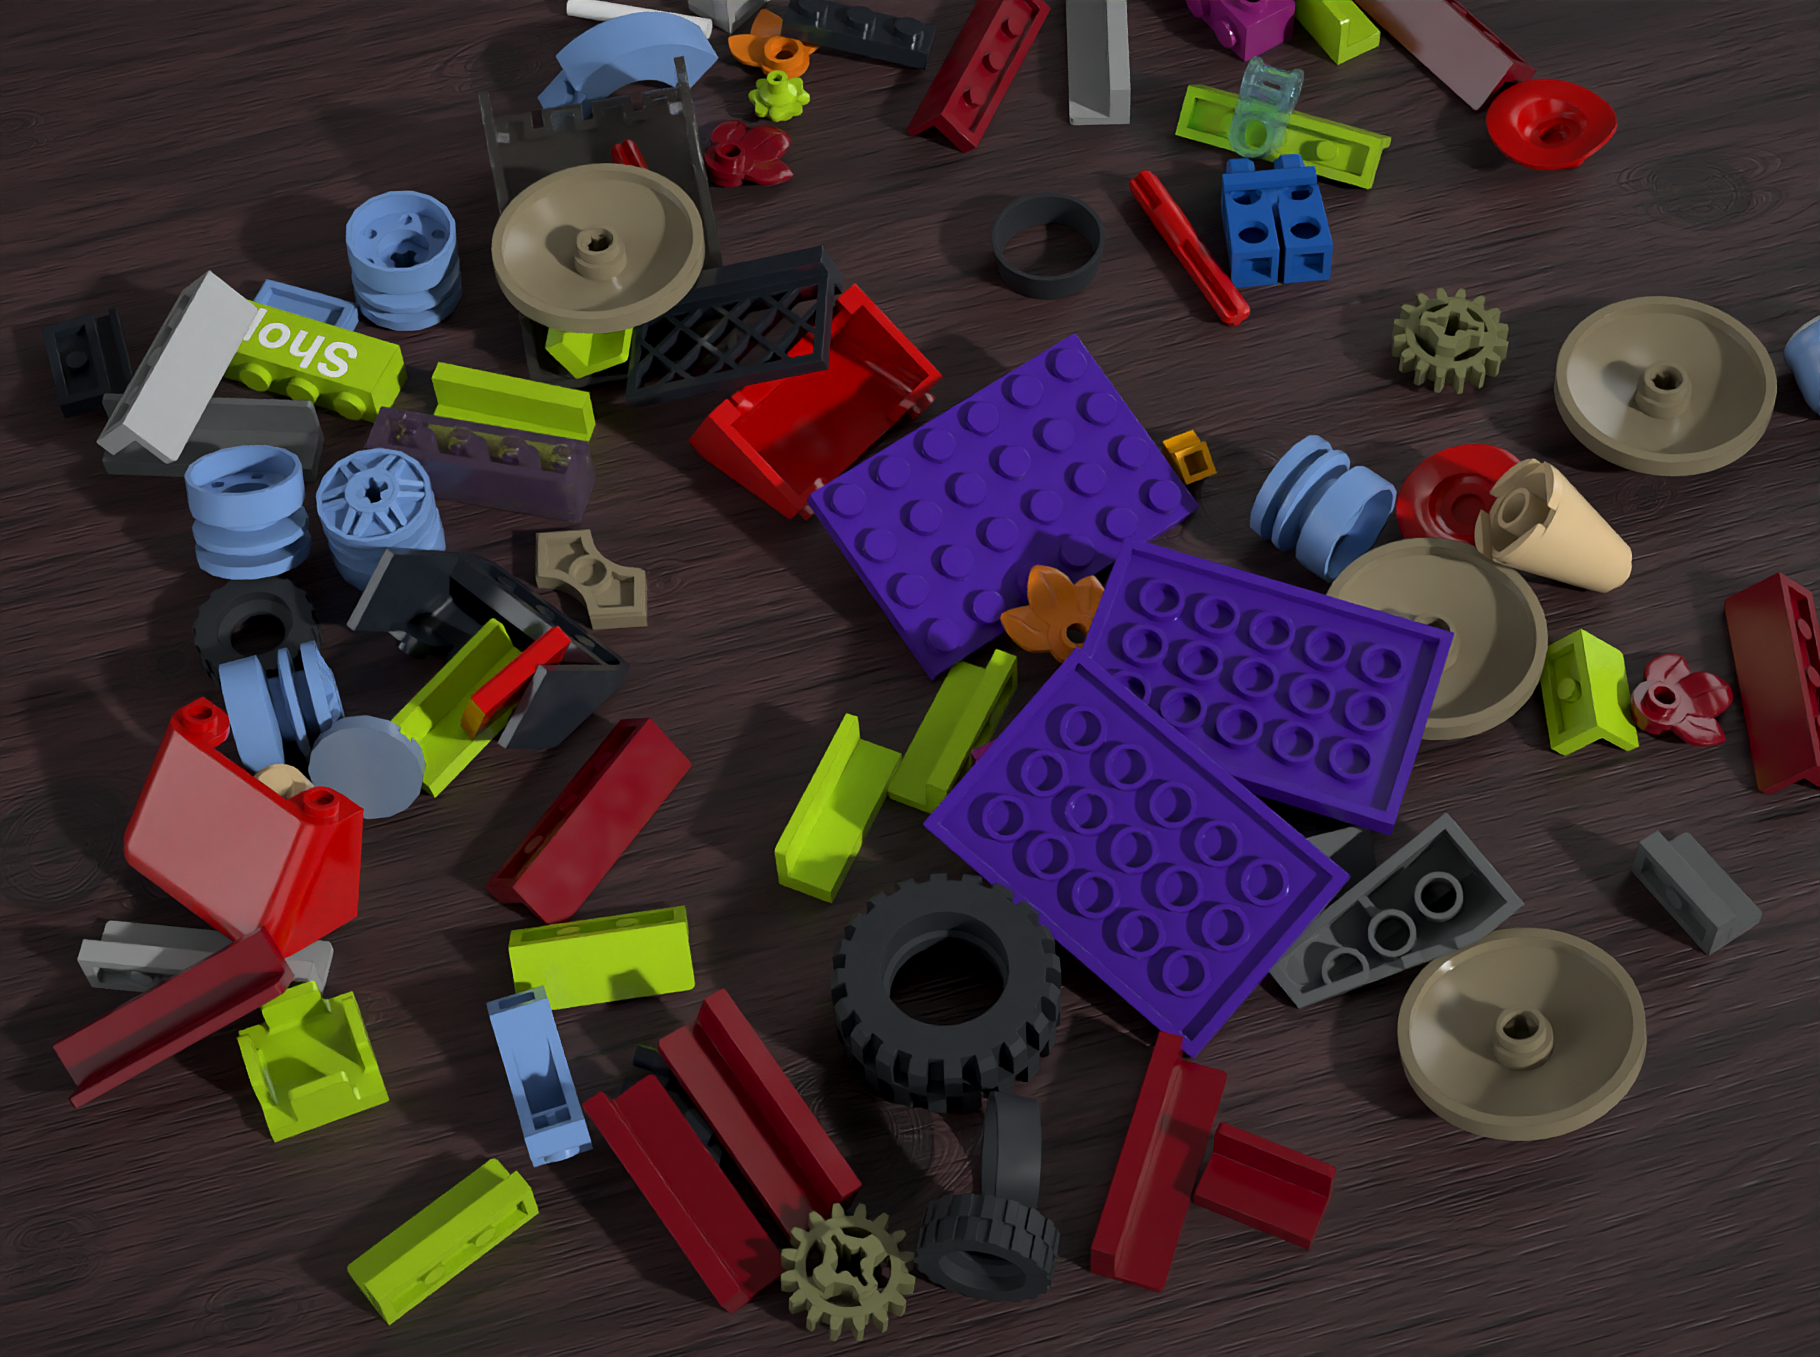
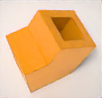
[1162,430,1217,485]

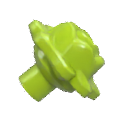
[748,70,810,122]

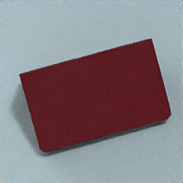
[1193,1122,1336,1250]

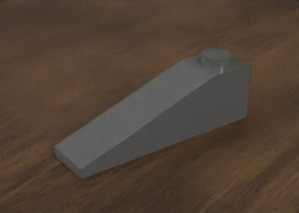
[1269,812,1524,1009]

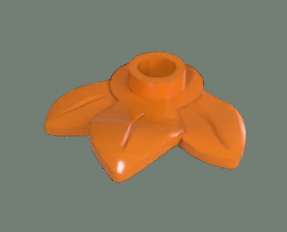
[728,9,821,80]
[1000,565,1104,664]

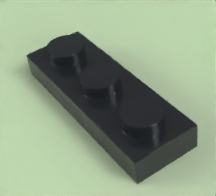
[781,0,937,70]

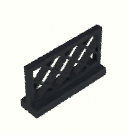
[625,245,843,408]

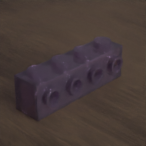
[364,406,595,523]

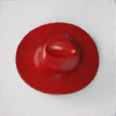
[1486,79,1617,170]
[1396,444,1521,546]

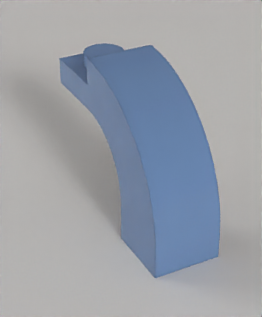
[537,11,718,137]
[486,985,593,1167]

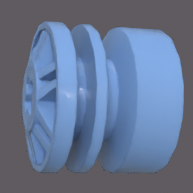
[346,191,462,331]
[1250,435,1397,583]
[184,445,312,580]
[316,448,446,592]
[219,640,345,776]

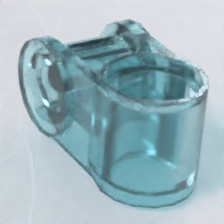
[1228,55,1304,159]

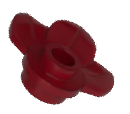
[703,120,793,187]
[1630,653,1734,747]

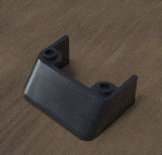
[347,548,630,750]

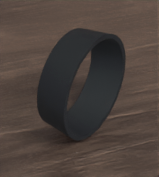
[991,192,1105,300]
[981,1091,1041,1210]

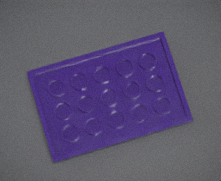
[807,333,1200,681]
[1082,536,1454,836]
[923,646,1350,1060]

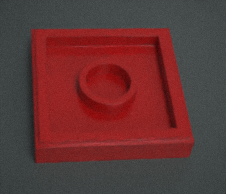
[460,626,571,740]

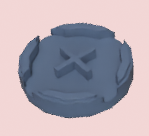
[308,715,426,819]

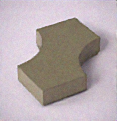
[535,529,647,630]

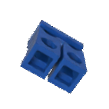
[1220,153,1333,288]

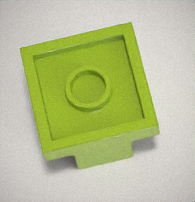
[237,981,390,1142]

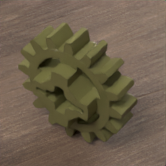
[1391,288,1509,394]
[780,1203,916,1341]

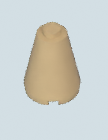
[1474,459,1632,593]

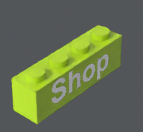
[223,300,408,425]

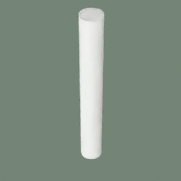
[567,0,712,39]

